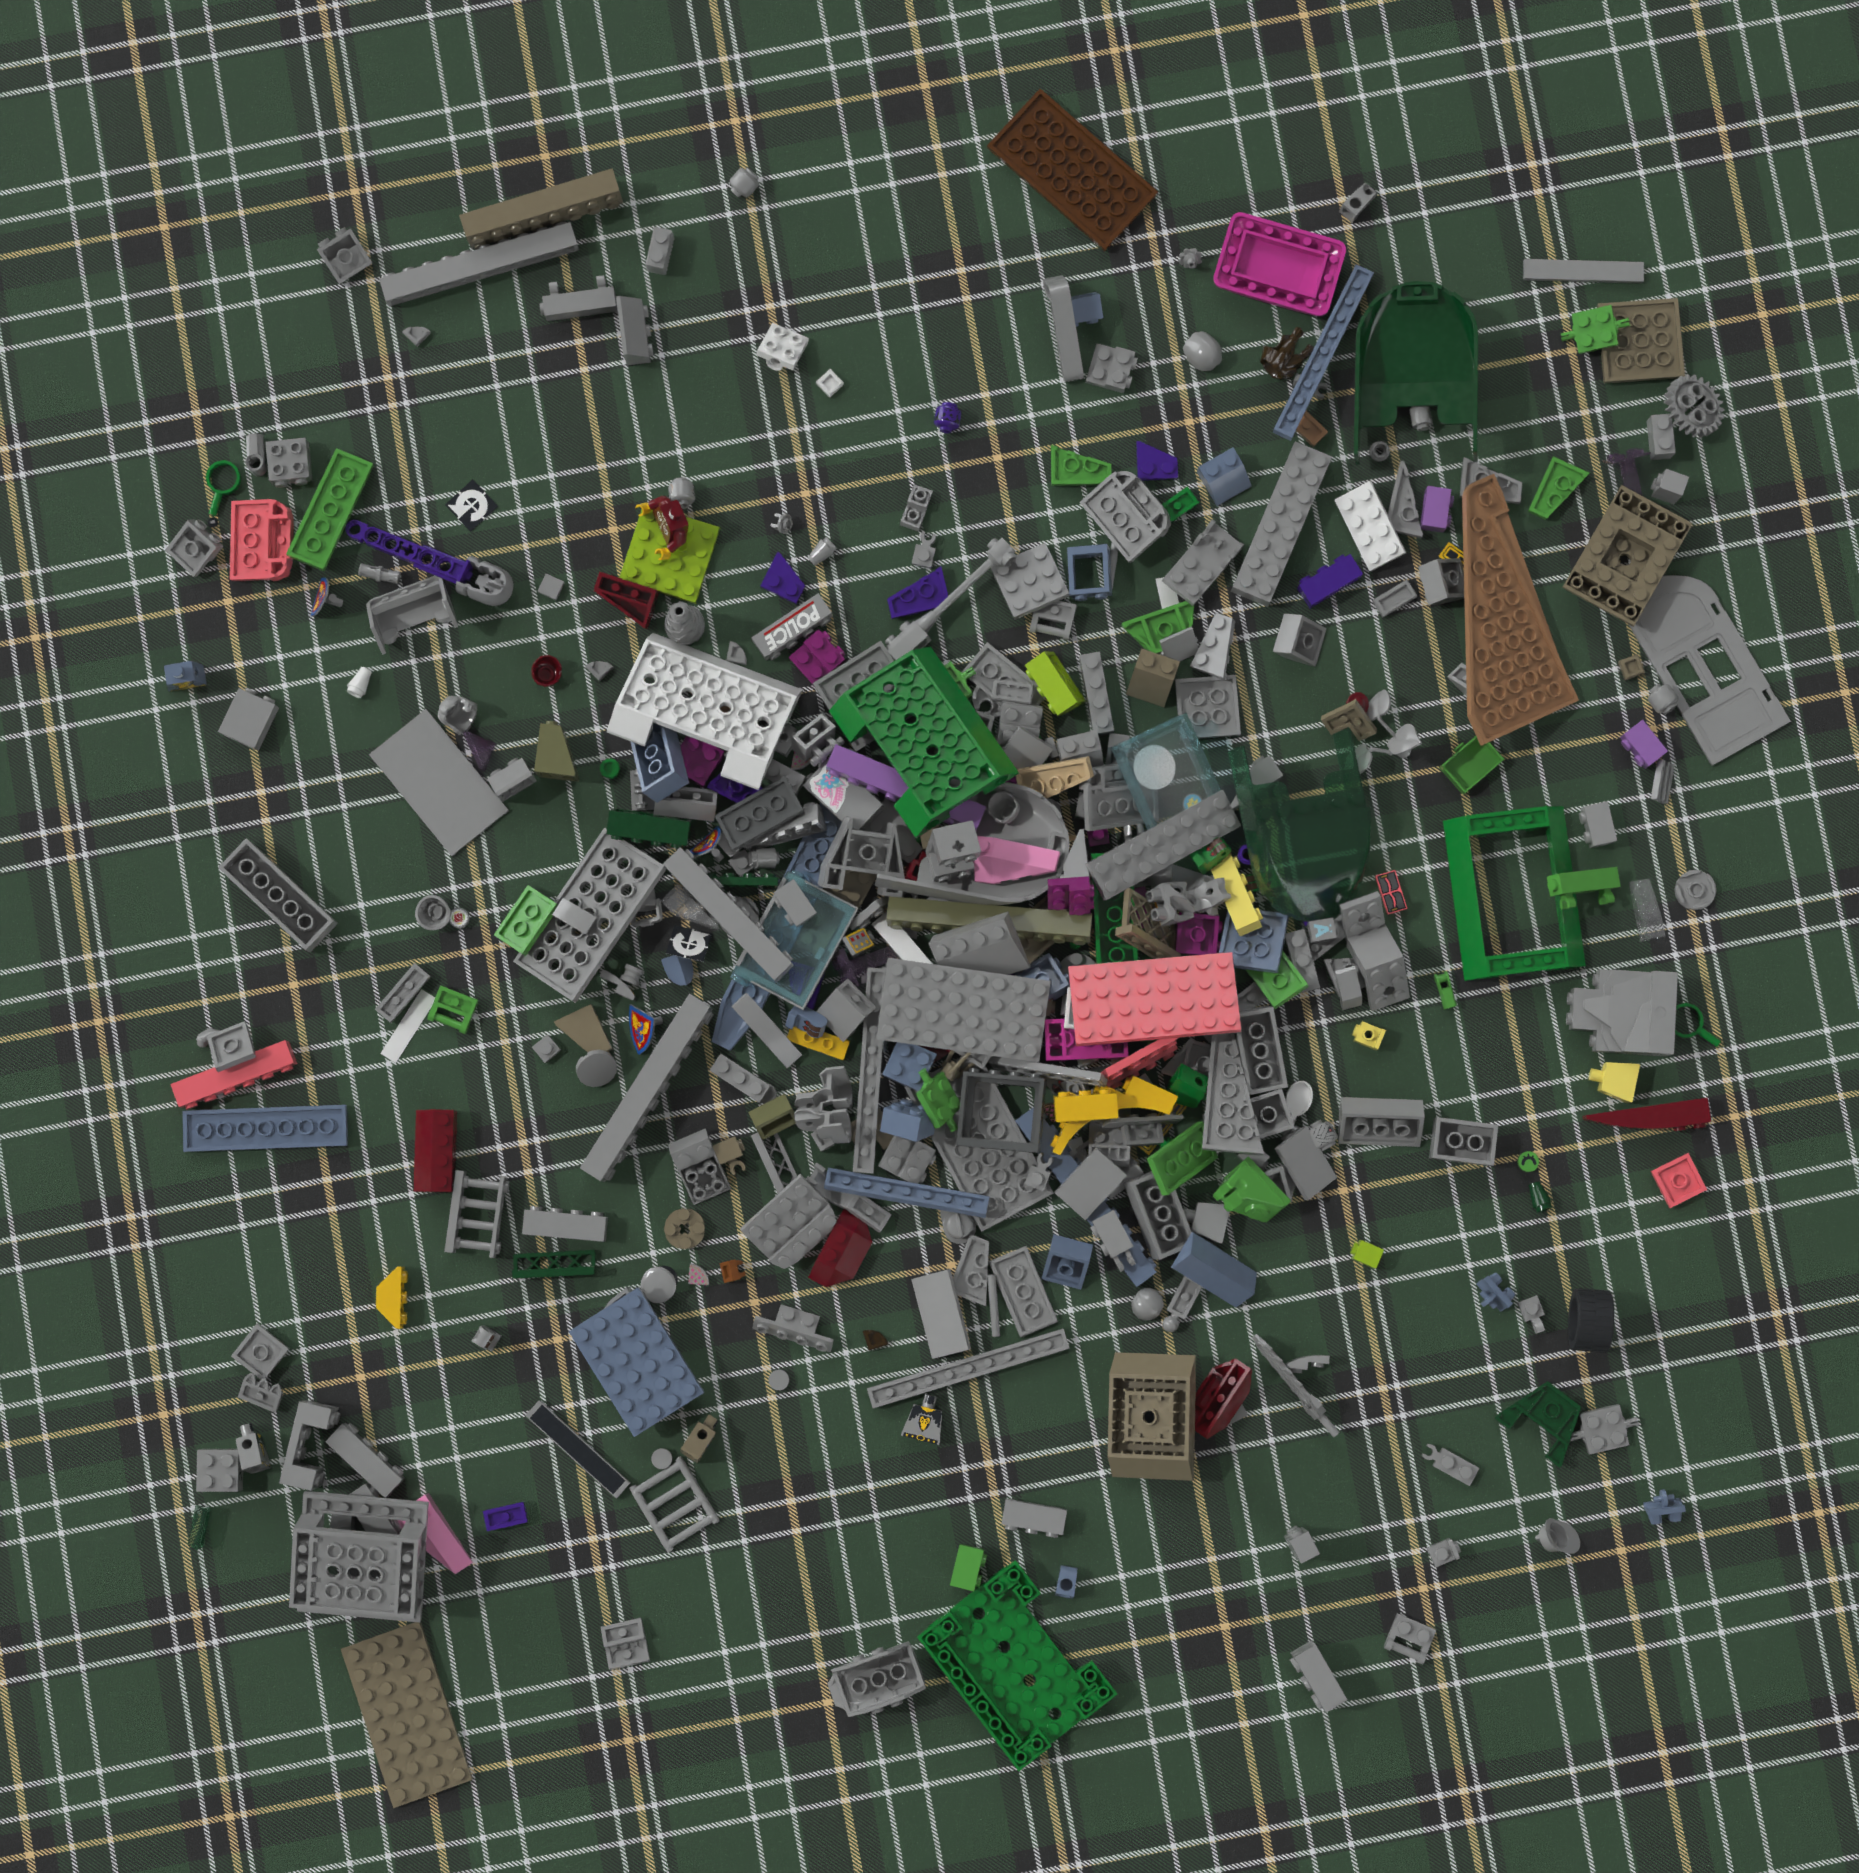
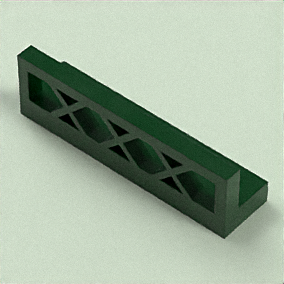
[512,1250,596,1279]

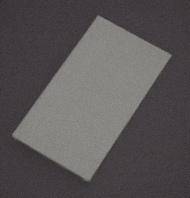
[369,709,509,856]

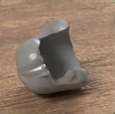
[438,696,478,735]

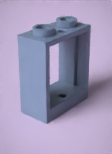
[1067,544,1112,601]

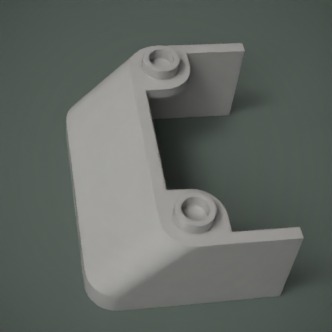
[366,576,458,655]

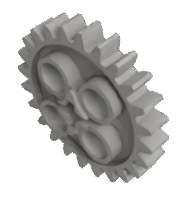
[1664,374,1725,438]

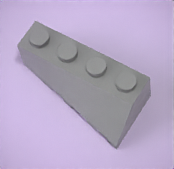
[745,802,827,851]

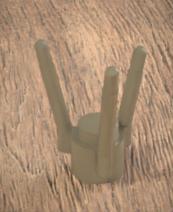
[940,1050,975,1081]

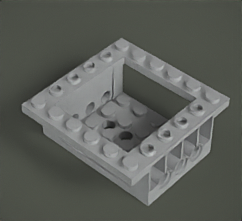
[289,1491,429,1623]

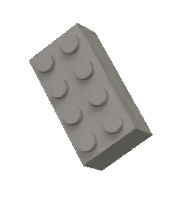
[1234,1005,1288,1095]
[1123,1171,1191,1260]

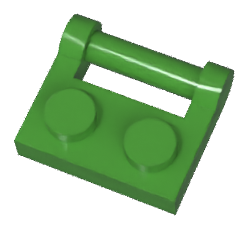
[427,985,479,1034]

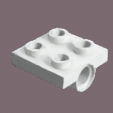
[756,323,809,371]

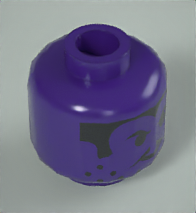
[934,402,962,434]

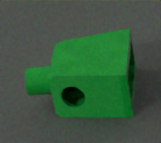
[1166,1063,1208,1108]

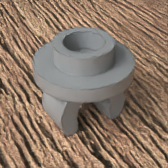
[770,513,793,534]

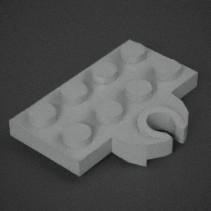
[961,642,1046,719]

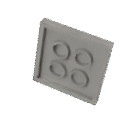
[991,543,1070,620]
[1175,675,1241,740]

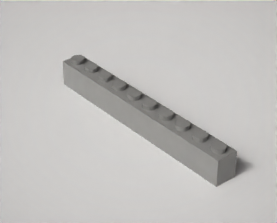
[379,222,579,306]

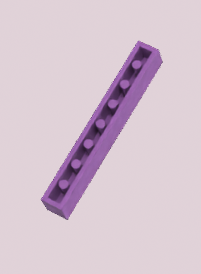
[826,744,986,831]

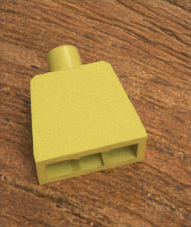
[1589,1062,1640,1103]

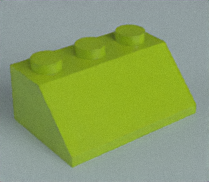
[1025,651,1087,716]

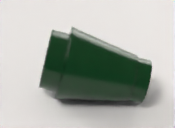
[1528,1181,1552,1213]

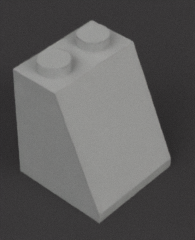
[1056,730,1103,767]

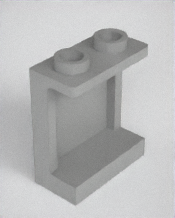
[816,979,876,1042]

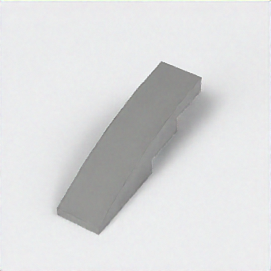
[731,993,802,1068]

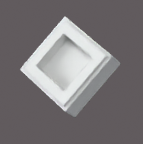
[816,369,844,398]

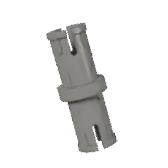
[358,563,401,584]

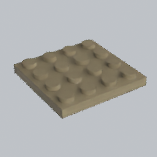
[1597,298,1685,384]

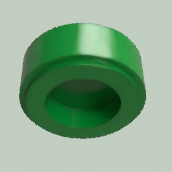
[600,758,620,779]

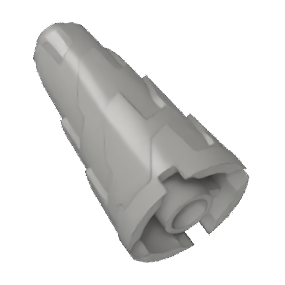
[664,601,705,645]

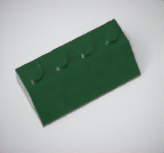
[606,808,694,849]

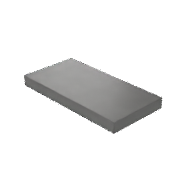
[989,1246,1058,1337]
[911,1269,971,1359]

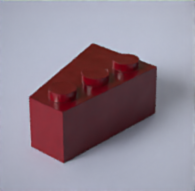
[593,571,660,629]

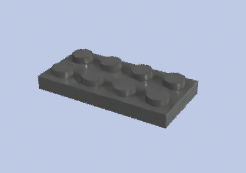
[715,776,805,852]

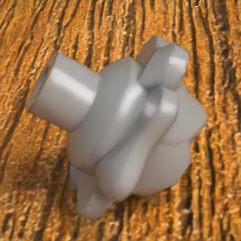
[1179,248,1202,268]

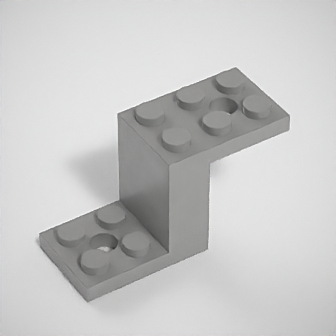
[1340,891,1410,1011]

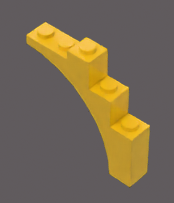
[1050,1075,1178,1155]

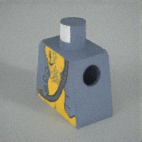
[164,661,207,692]

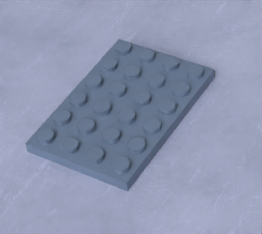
[568,1287,704,1437]

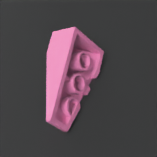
[973,836,1060,884]
[397,1493,473,1574]

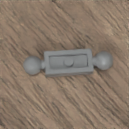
[1162,1276,1202,1332]

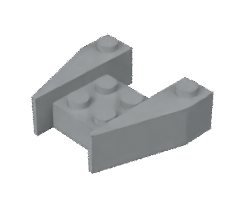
[818,816,905,897]

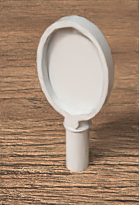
[1283,1081,1313,1135]

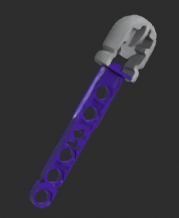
[345,520,513,606]

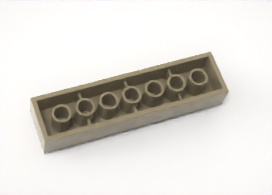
[459,168,623,250]

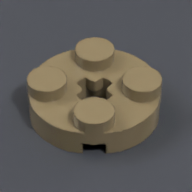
[664,1208,705,1249]

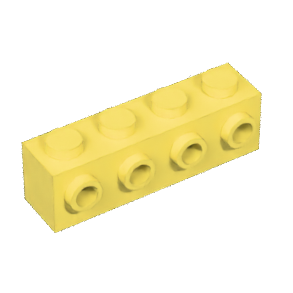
[1211,853,1263,937]

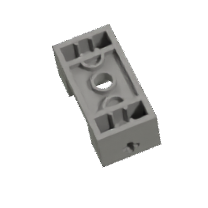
[925,820,981,883]
[279,1400,340,1491]

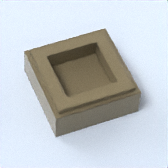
[1618,654,1645,680]

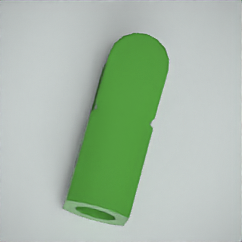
[1434,971,1457,1010]

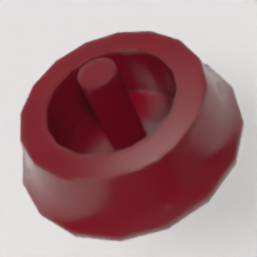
[1346,692,1369,713]

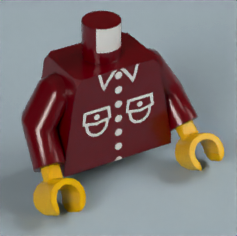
[635,496,689,560]

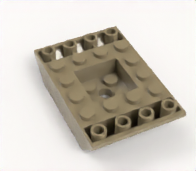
[1562,485,1693,627]
[1108,1352,1196,1481]

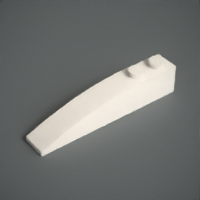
[871,912,932,964]

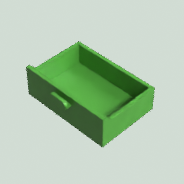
[1439,736,1504,795]

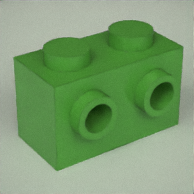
[950,1543,987,1591]

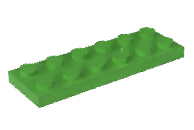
[286,448,374,571]

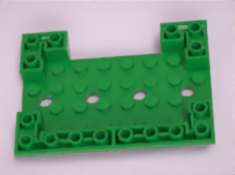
[829,647,1019,838]
[917,1560,1117,1771]

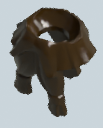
[1260,327,1314,380]

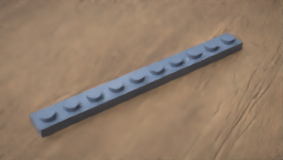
[1273,265,1374,441]

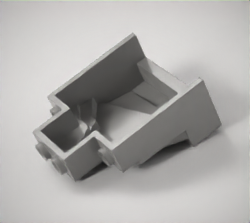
[1566,969,1678,1057]

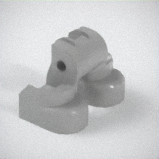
[794,1066,853,1144]

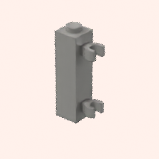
[540,275,618,321]

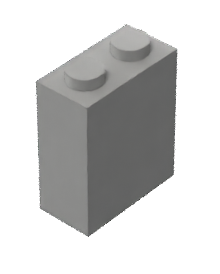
[218,688,279,751]

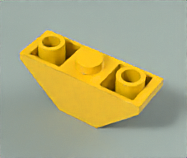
[376,1267,408,1329]

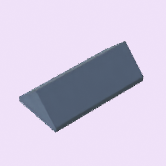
[1171,1232,1257,1308]

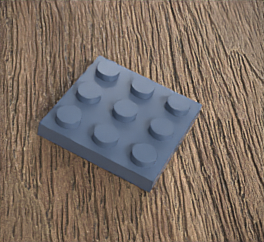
[1219,909,1289,973]

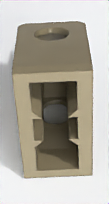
[680,1415,719,1463]

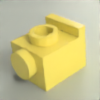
[1352,1021,1386,1050]

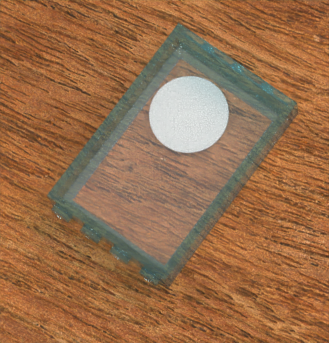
[1111,713,1221,830]

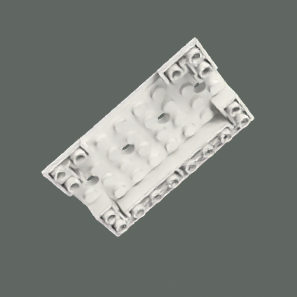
[607,633,802,790]

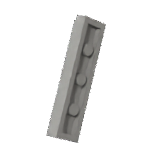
[751,1132,797,1193]

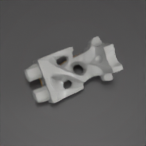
[1145,877,1231,926]

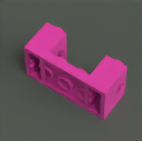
[1044,1019,1128,1063]

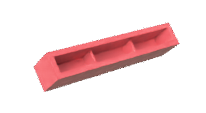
[170,1040,297,1110]

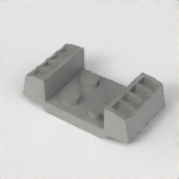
[1088,1089,1131,1167]

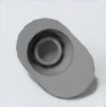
[940,1210,976,1244]
[1535,1518,1580,1554]

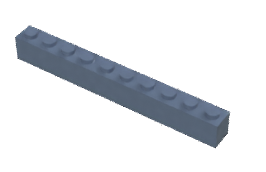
[1015,1107,1157,1287]

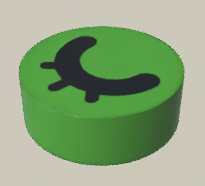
[1517,1151,1539,1172]

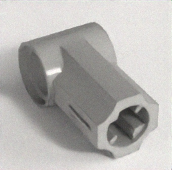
[245,433,267,476]

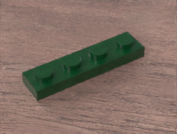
[707,873,781,888]

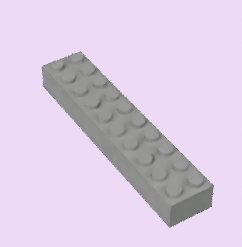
[580,994,714,1182]

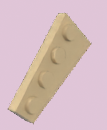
[1016,756,1094,799]

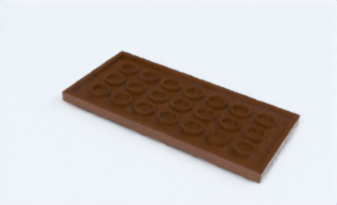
[987,89,1158,252]

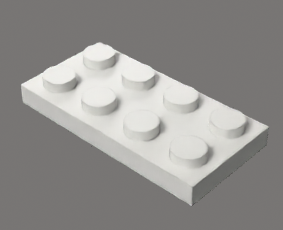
[1335,481,1406,571]

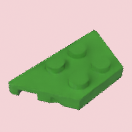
[1121,601,1194,654]

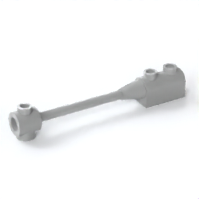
[885,538,1017,660]

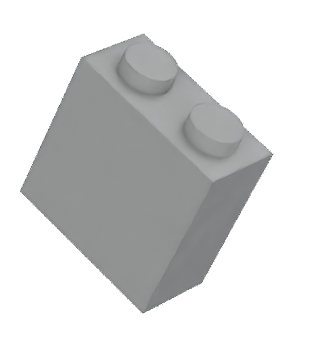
[266,438,313,488]

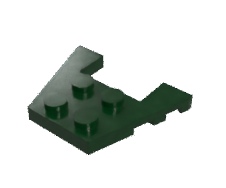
[1494,1381,1581,1468]

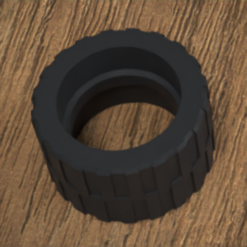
[1568,1288,1614,1353]

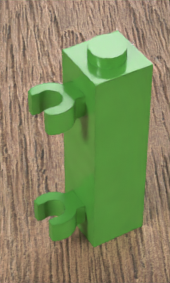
[1547,867,1621,910]

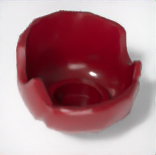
[531,655,562,687]

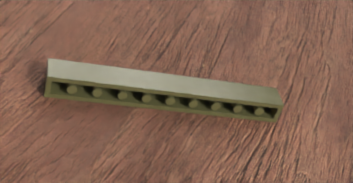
[886,896,1093,945]

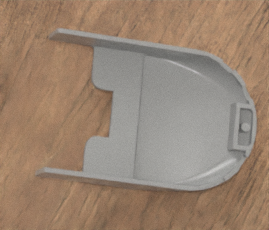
[875,779,1069,905]

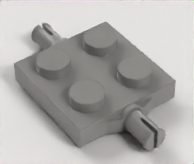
[1570,1404,1639,1455]

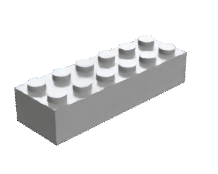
[218,838,338,952]

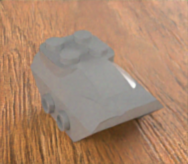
[827,1641,926,1717]

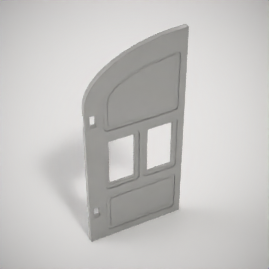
[1628,575,1791,766]

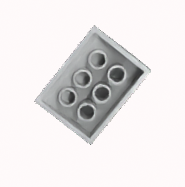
[929,912,1031,975]

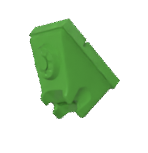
[1213,1156,1291,1223]

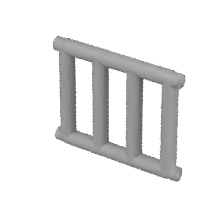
[629,1456,720,1553]

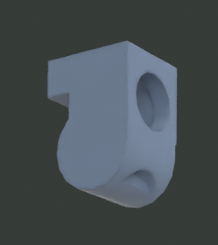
[1055,1565,1077,1599]

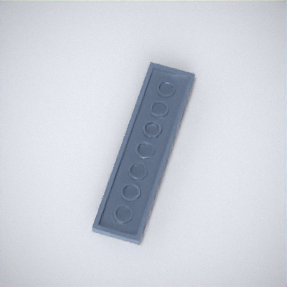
[183,1105,348,1152]

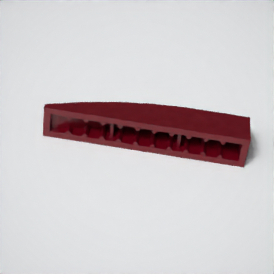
[1582,1097,1712,1132]

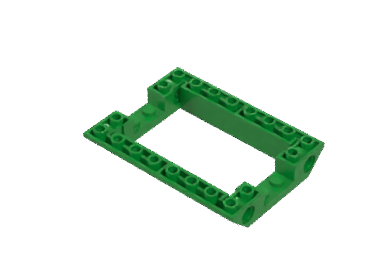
[1443,806,1586,981]

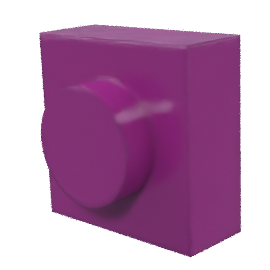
[1087,829,1110,847]

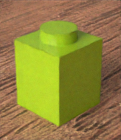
[1350,1240,1384,1269]

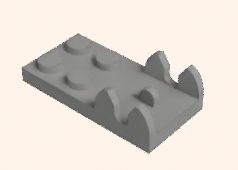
[1162,519,1244,606]

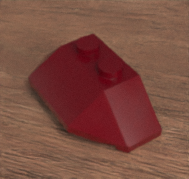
[808,1209,872,1287]
[1195,1358,1253,1439]

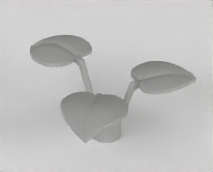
[1347,689,1422,779]

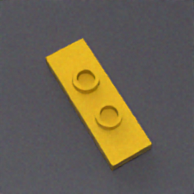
[787,1027,850,1061]

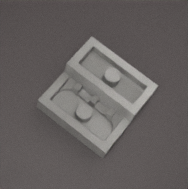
[601,1618,650,1670]

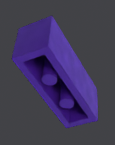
[1297,554,1363,609]

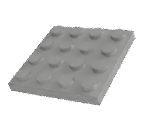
[813,641,912,752]

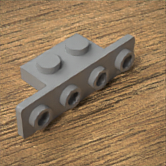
[1102,1112,1184,1147]
[752,1305,834,1352]

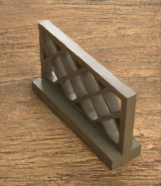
[1115,888,1181,959]

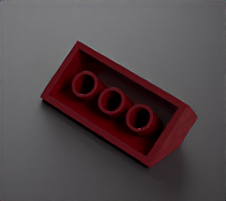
[413,1109,457,1192]

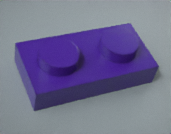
[483,1501,528,1531]

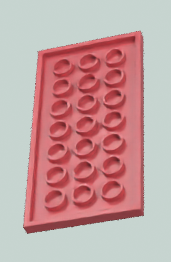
[1068,952,1241,1047]

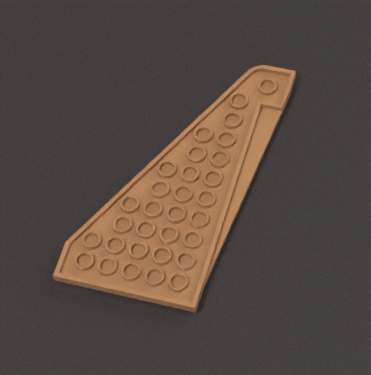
[1462,474,1579,746]

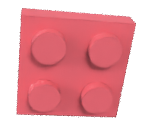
[1650,1153,1707,1208]

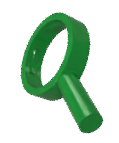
[206,460,241,517]
[1675,1003,1721,1047]

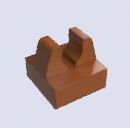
[719,1259,746,1283]

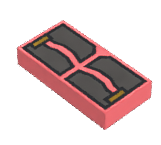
[1375,870,1407,915]

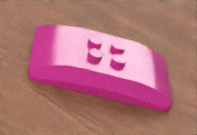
[1213,212,1346,316]

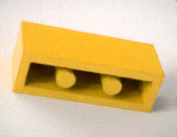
[1054,1089,1118,1122]

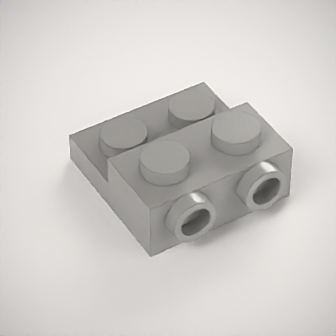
[317,227,372,284]
[1085,343,1138,394]
[165,519,223,577]
[996,701,1043,748]
[878,1136,936,1184]

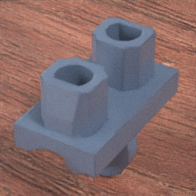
[1476,1273,1515,1312]
[1643,1489,1685,1525]

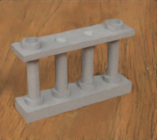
[444,1170,509,1258]

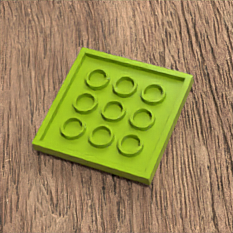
[619,510,720,604]

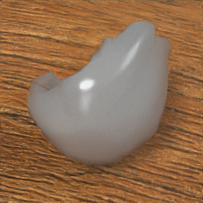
[1183,331,1222,371]

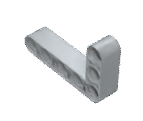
[1043,275,1084,382]

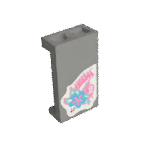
[803,757,885,830]

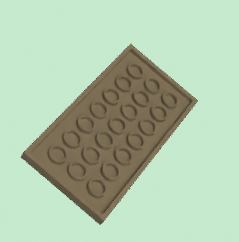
[341,1622,473,1808]

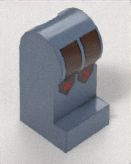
[785,1006,827,1038]

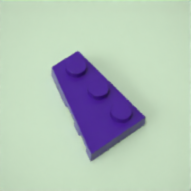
[887,566,948,619]
[707,773,763,803]

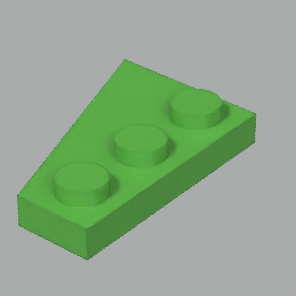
[1051,445,1112,486]
[1527,456,1589,520]

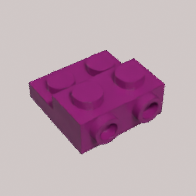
[789,629,846,686]
[1048,876,1094,915]
[1176,912,1223,955]

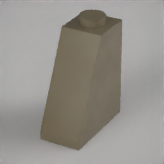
[554,1004,614,1053]

